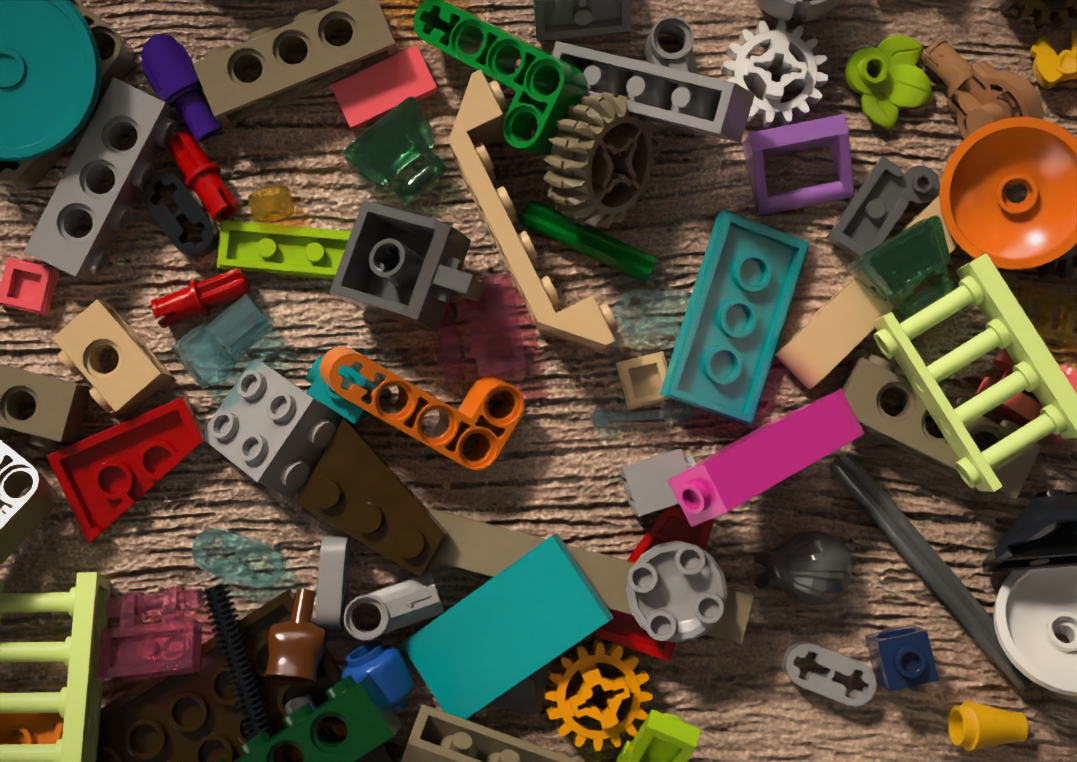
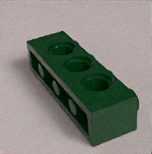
[216,674,402,762]

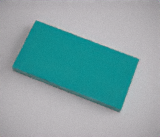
[659,210,810,426]
[401,533,614,720]

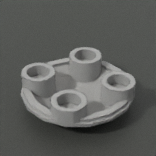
[626,541,728,643]

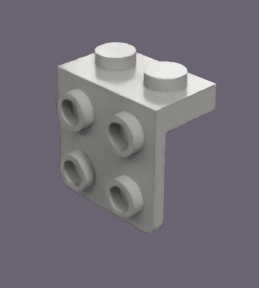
[203,359,345,499]

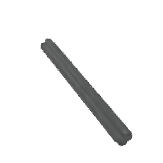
[829,452,1033,690]

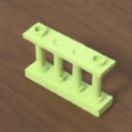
[872,253,1077,492]
[0,572,111,762]

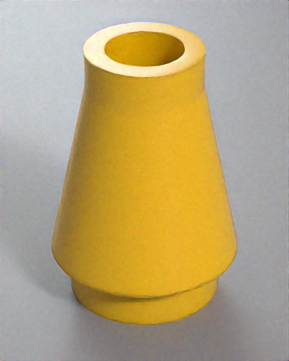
[948,700,1028,751]

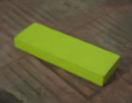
[217,220,352,280]

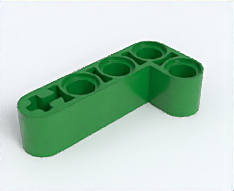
[413,0,587,156]

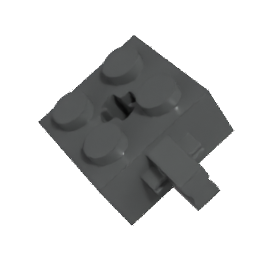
[329,200,485,332]

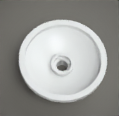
[993,566,1077,696]

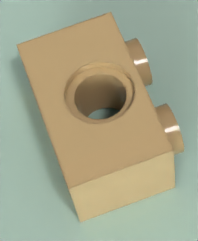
[52,299,173,414]

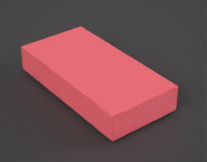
[330,45,438,132]

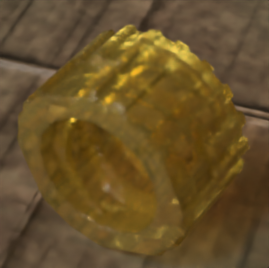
[248,186,295,223]

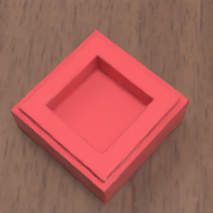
[0,257,60,316]

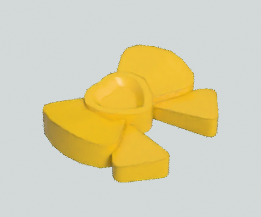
[1029,30,1077,89]

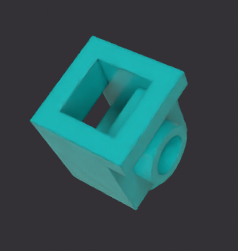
[305,356,383,426]

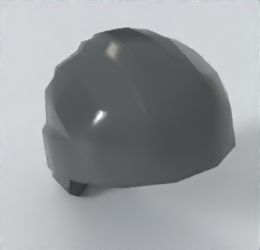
[753,531,852,605]

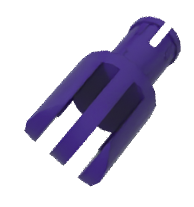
[141,34,222,143]

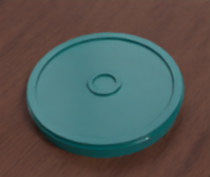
[0,0,102,161]

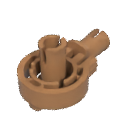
[921,38,1043,140]

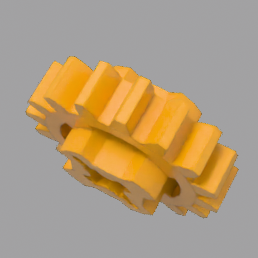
[543,639,653,751]

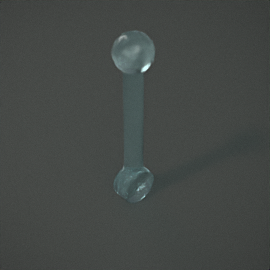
[591,403,692,428]

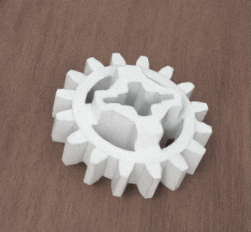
[721,20,828,128]

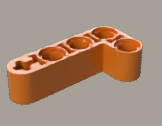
[319,347,524,471]

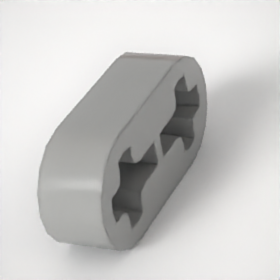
[315,536,350,631]
[782,641,877,707]

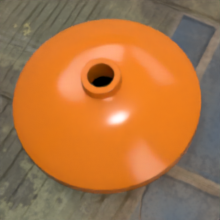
[939,117,1077,269]

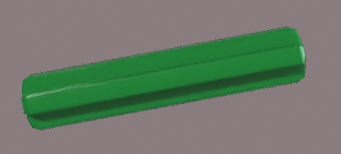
[520,201,656,281]

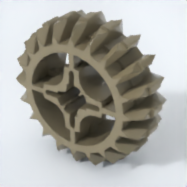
[543,92,659,228]

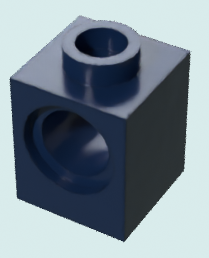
[865,624,939,691]

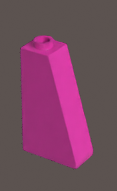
[667,389,865,527]

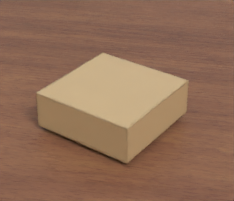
[616,351,671,410]

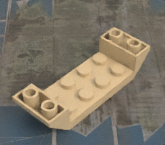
[448,69,619,353]

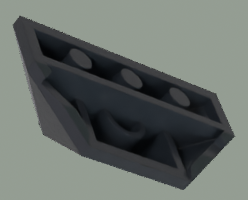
[982,489,1077,573]

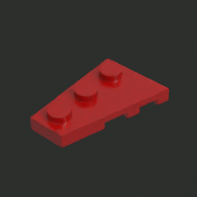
[46,395,205,544]

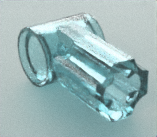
[171,294,275,389]

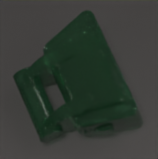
[342,96,449,205]
[847,215,956,321]

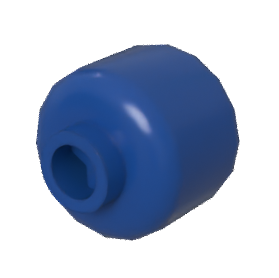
[341,641,414,715]

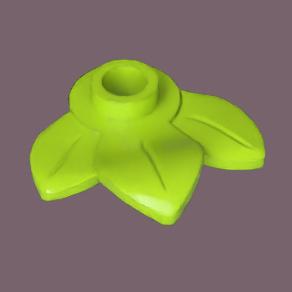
[844,35,933,130]

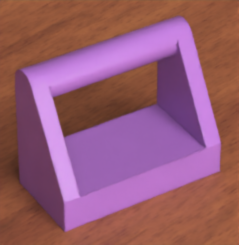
[742,114,854,216]

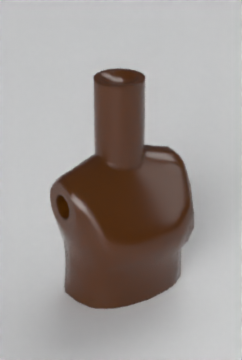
[264,589,327,687]

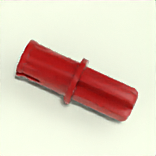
[167,131,240,222]
[151,268,250,329]

